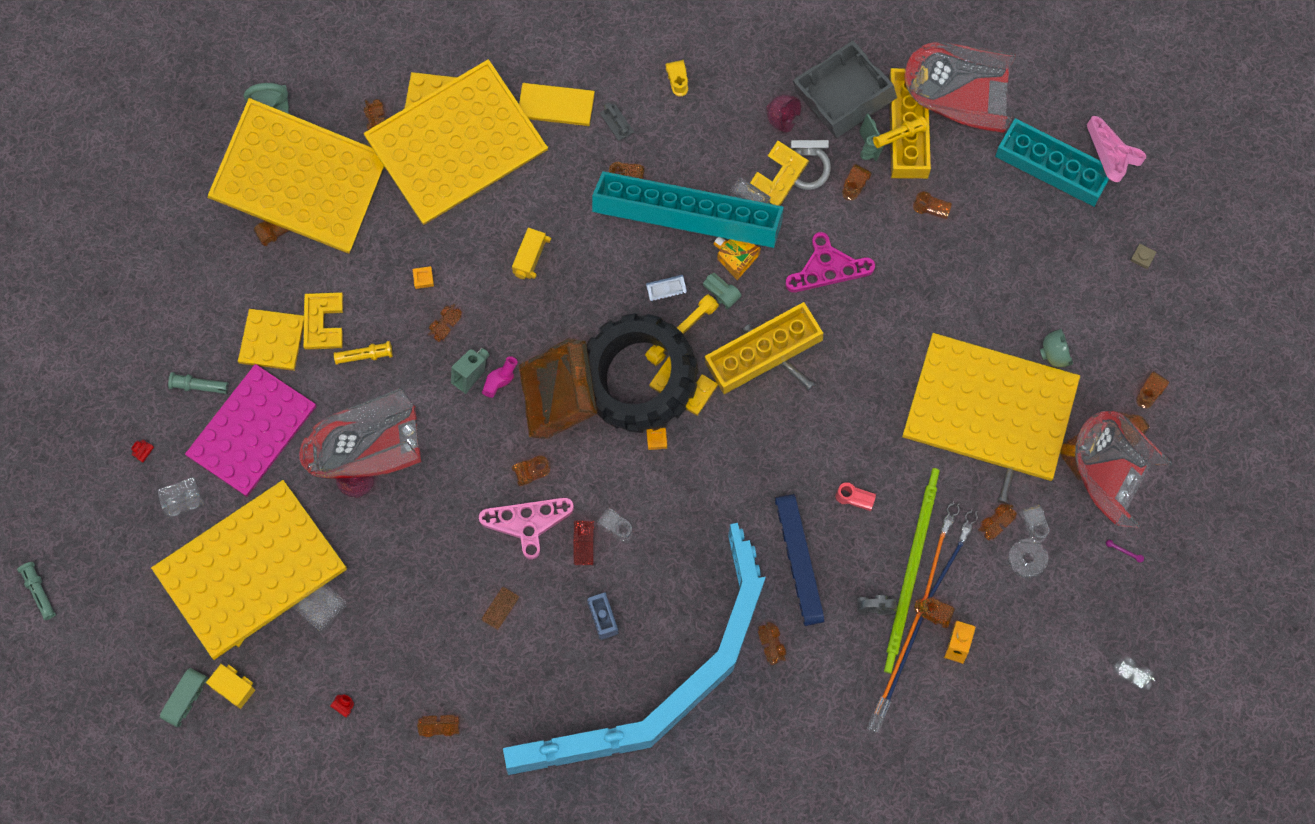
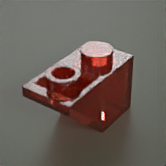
[573,521,595,565]

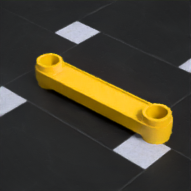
[645,294,719,366]

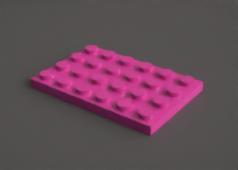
[185,364,317,497]

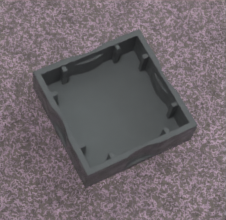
[793,41,897,138]

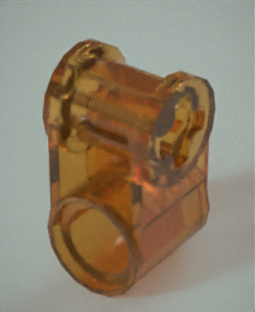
[609,162,645,179]
[842,164,872,201]
[1136,371,1170,409]
[511,456,550,486]
[914,597,955,628]

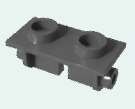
[599,103,634,141]

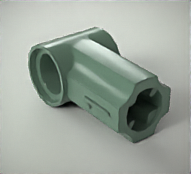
[703,273,742,309]

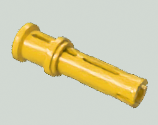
[873,116,928,148]
[334,341,393,364]

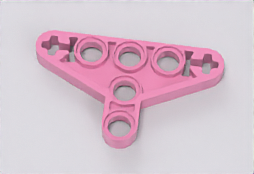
[1087,116,1146,182]
[479,498,574,559]

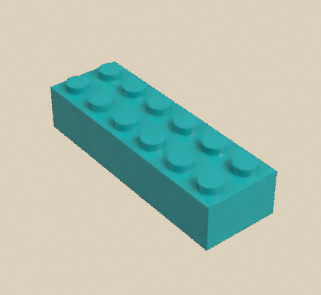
[995,118,1110,207]

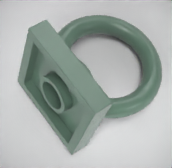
[244,83,289,114]

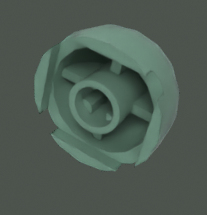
[1040,328,1073,368]

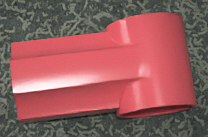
[836,482,876,511]

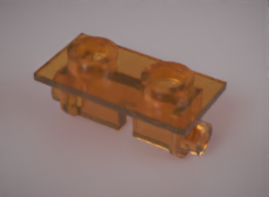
[364,99,385,130]
[427,304,462,342]
[978,504,1017,540]
[758,622,786,665]
[417,715,459,737]

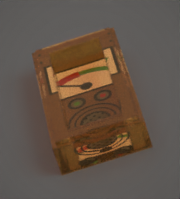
[481,587,519,630]

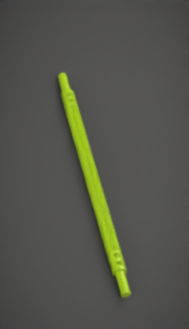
[884,468,940,674]

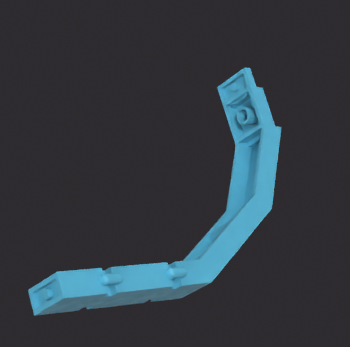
[503,523,766,775]

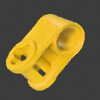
[665,60,688,96]

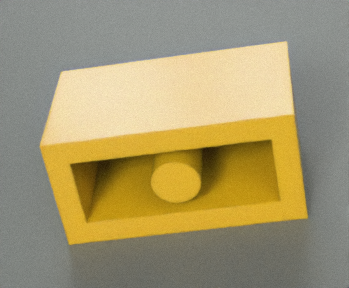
[206,664,255,709]

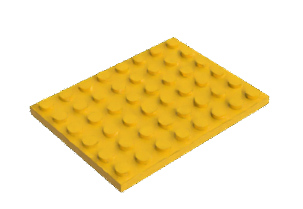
[364,59,548,225]
[207,98,384,254]
[902,333,1080,481]
[151,480,347,660]

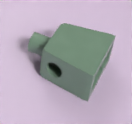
[451,348,490,394]

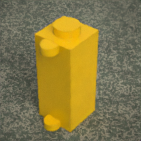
[512,228,551,279]

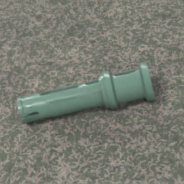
[168,372,229,394]
[17,562,56,620]

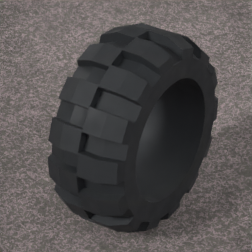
[581,313,698,433]

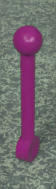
[1106,540,1144,563]

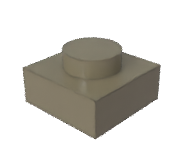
[1131,244,1156,269]

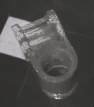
[1020,504,1049,544]
[595,507,633,542]

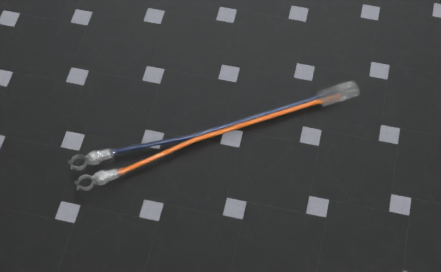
[867,501,978,734]

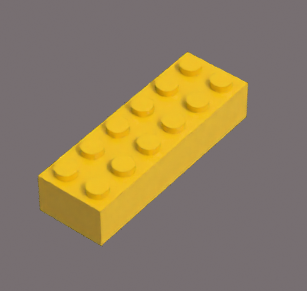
[889,68,931,179]
[704,302,823,394]

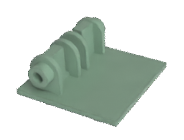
[859,114,884,162]

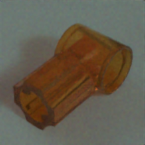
[913,191,952,219]
[254,221,290,246]

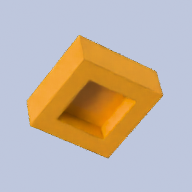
[413,266,434,289]
[647,428,667,450]

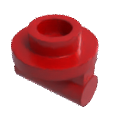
[131,440,154,463]
[330,694,354,718]

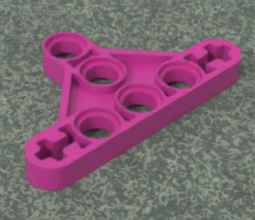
[785,232,875,292]

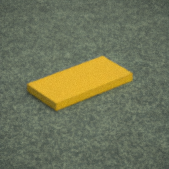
[519,83,595,126]

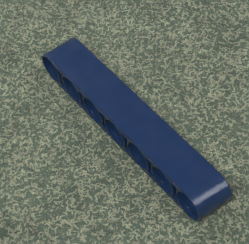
[775,494,824,626]

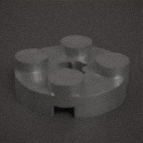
[857,595,897,615]

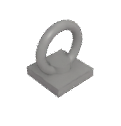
[789,140,831,190]

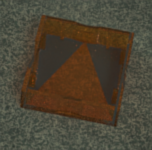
[519,338,597,439]

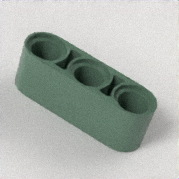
[160,668,208,728]

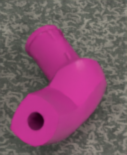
[482,356,518,398]

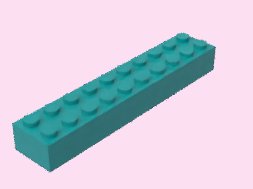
[592,171,784,248]

